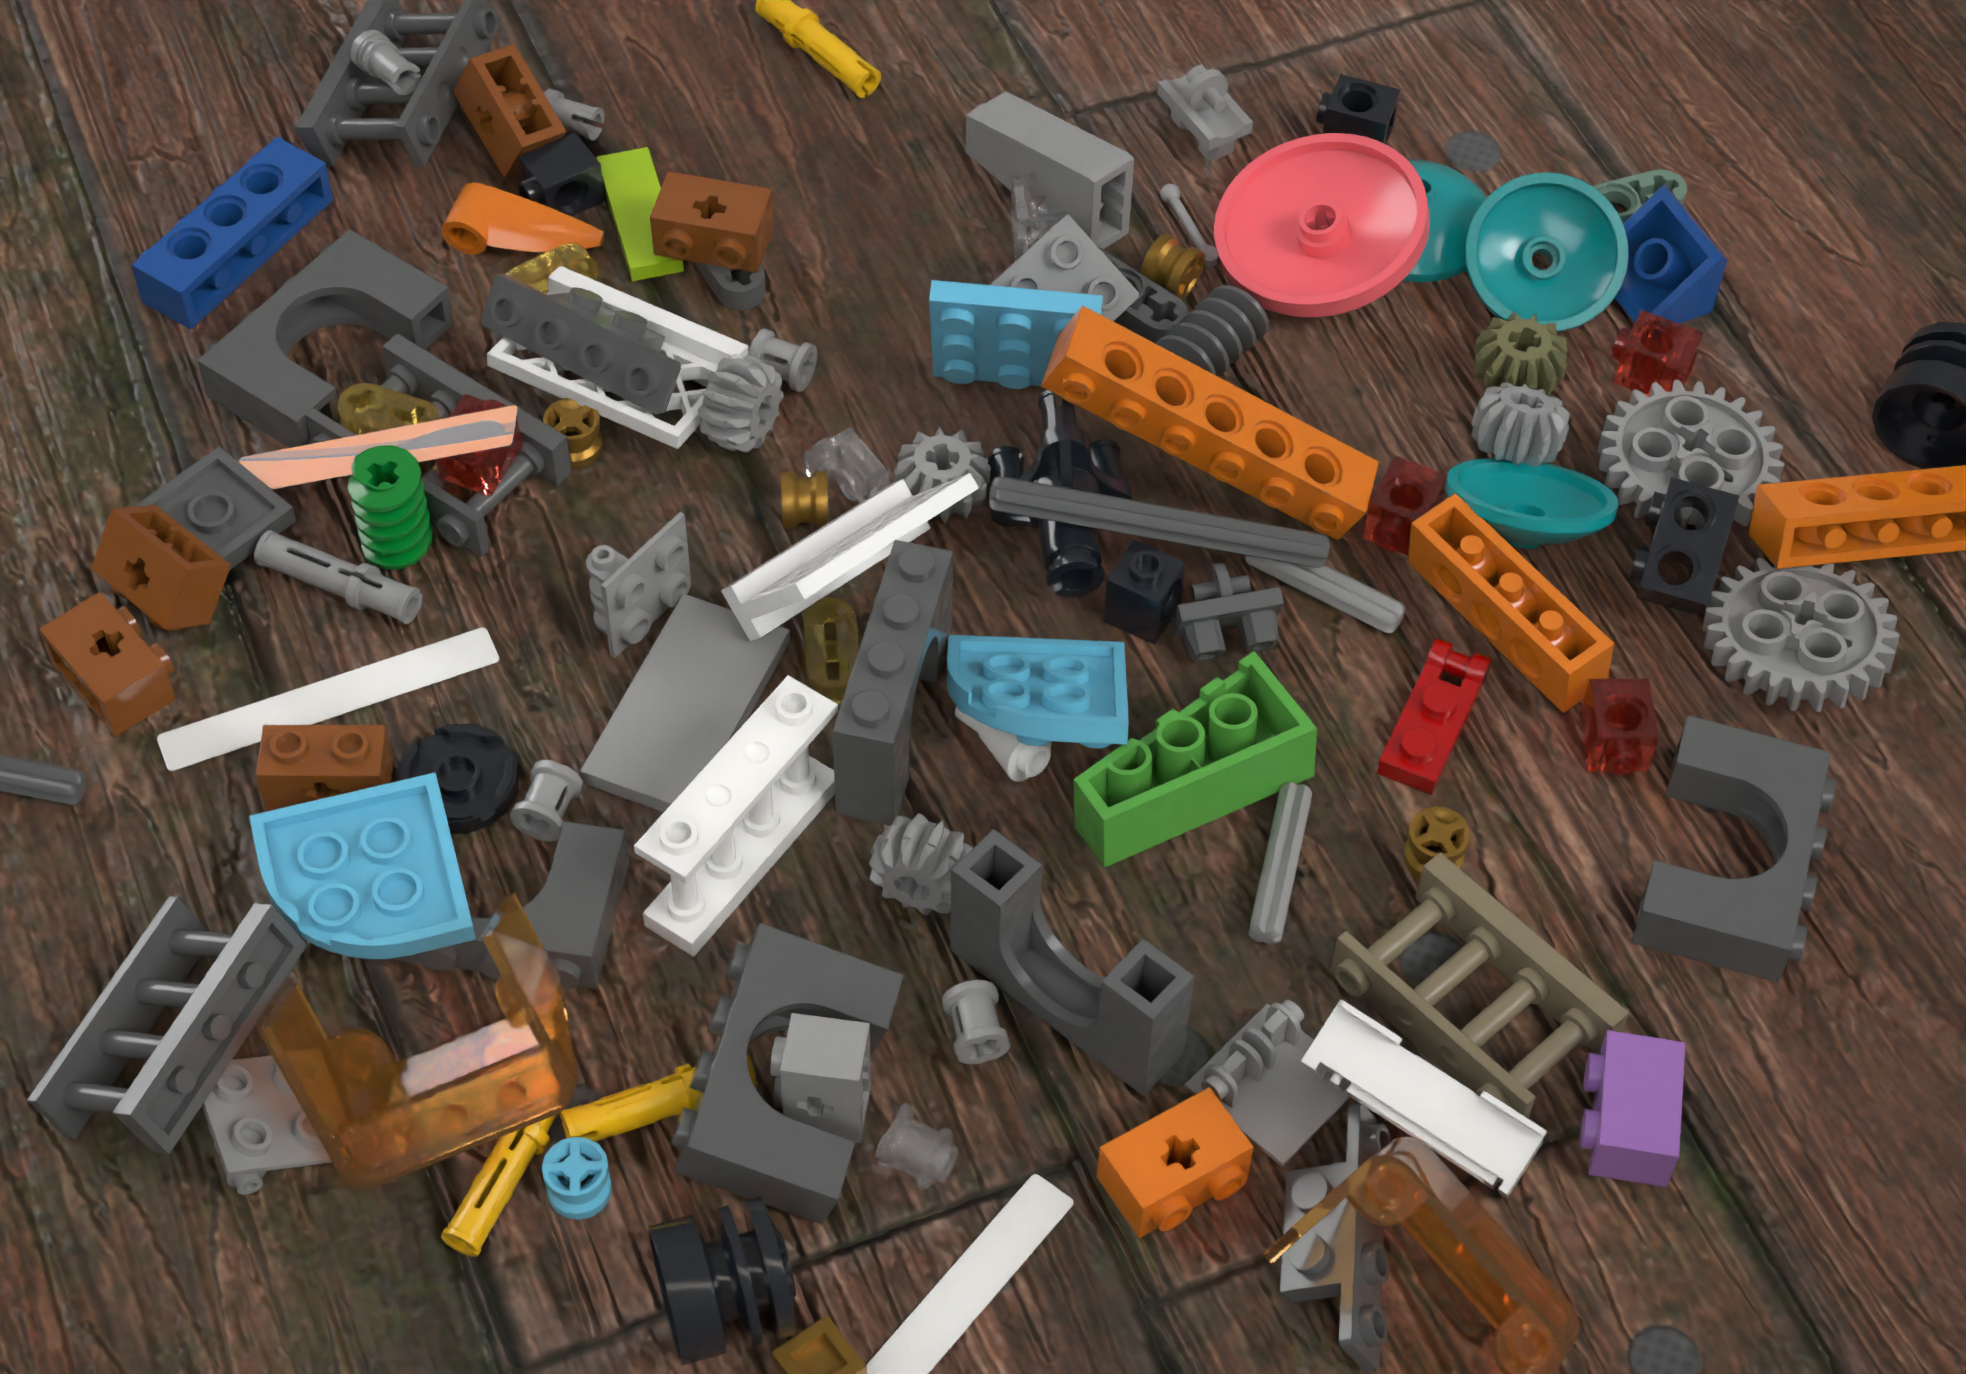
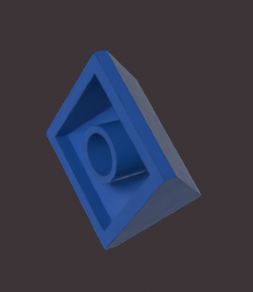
[1615,185,1727,336]

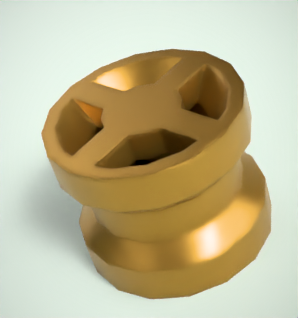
[1141,233,1206,300]
[543,398,603,468]
[781,471,829,529]
[1403,806,1470,880]

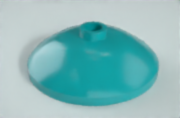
[1403,159,1487,282]
[1465,173,1629,333]
[1445,458,1618,549]

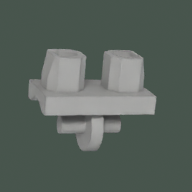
[1157,64,1253,161]

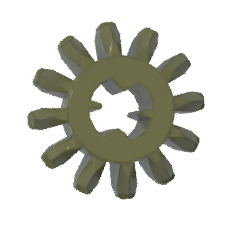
[1474,311,1568,396]

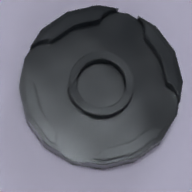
[397,724,519,834]

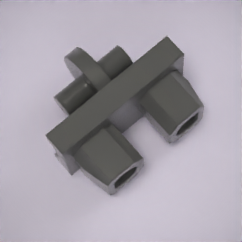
[1169,562,1284,663]

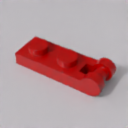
[1376,638,1492,795]

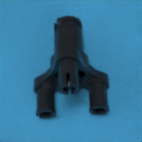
[987,390,1132,597]

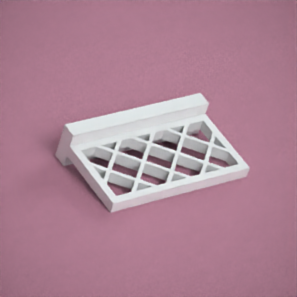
[487,266,748,449]
[721,473,979,641]

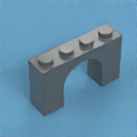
[197,229,454,448]
[833,540,953,825]
[1631,715,1837,983]
[367,822,629,989]
[950,829,1195,1096]
[670,923,904,1224]

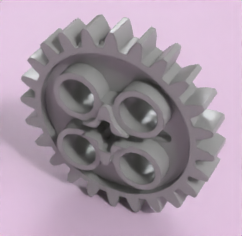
[1597,380,1784,529]
[1702,558,1899,712]

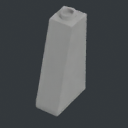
[965,91,1134,249]

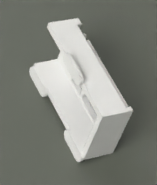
[1301,999,1547,1198]

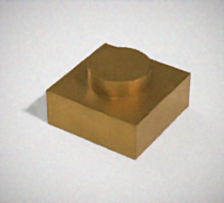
[772,1315,867,1374]

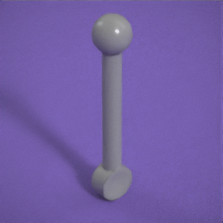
[1160,184,1219,268]

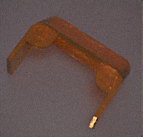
[258,892,578,1188]
[1263,1137,1579,1374]

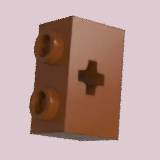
[453,44,567,178]
[650,171,775,273]
[91,504,231,631]
[39,592,176,737]
[256,725,395,812]

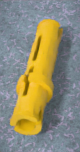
[755,0,881,98]
[560,1053,758,1142]
[441,1069,573,1257]

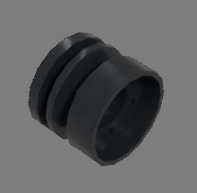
[1872,322,1966,469]
[648,1196,796,1366]

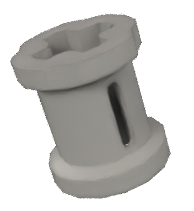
[748,328,818,392]
[510,760,583,841]
[942,980,1011,1064]

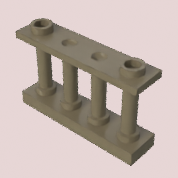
[1331,852,1629,1119]

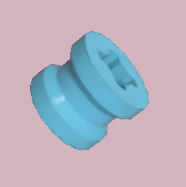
[542,1137,612,1220]

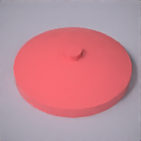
[1214,133,1430,317]

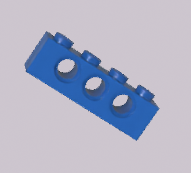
[131,137,333,330]

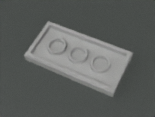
[580,593,790,812]

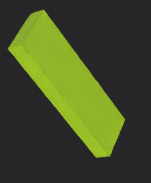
[597,147,684,282]

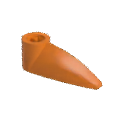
[441,182,604,255]

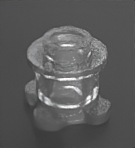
[875,1103,959,1190]

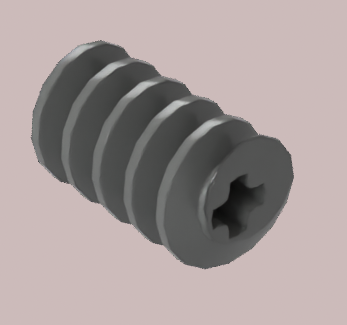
[1155,285,1269,376]

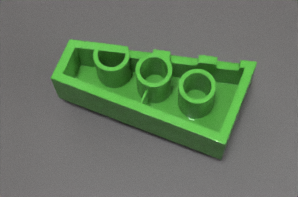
[1073,651,1317,868]

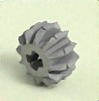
[698,354,784,453]
[1471,383,1570,467]
[894,426,991,524]
[869,813,973,916]

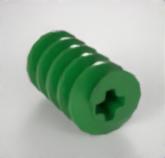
[348,445,433,570]

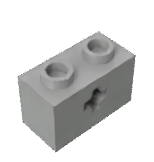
[770,1013,871,1143]

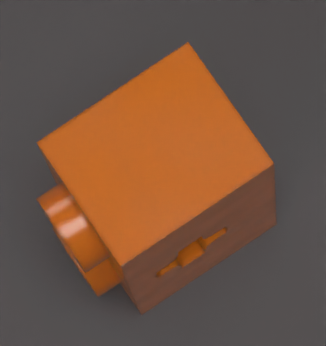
[1097,1087,1254,1238]

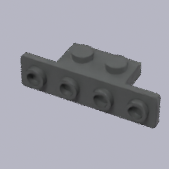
[481,274,681,414]
[1280,1104,1393,1371]

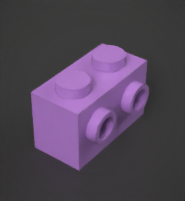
[1579,1030,1685,1187]

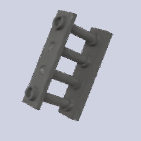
[295,0,500,167]
[305,333,572,557]
[27,896,307,1154]

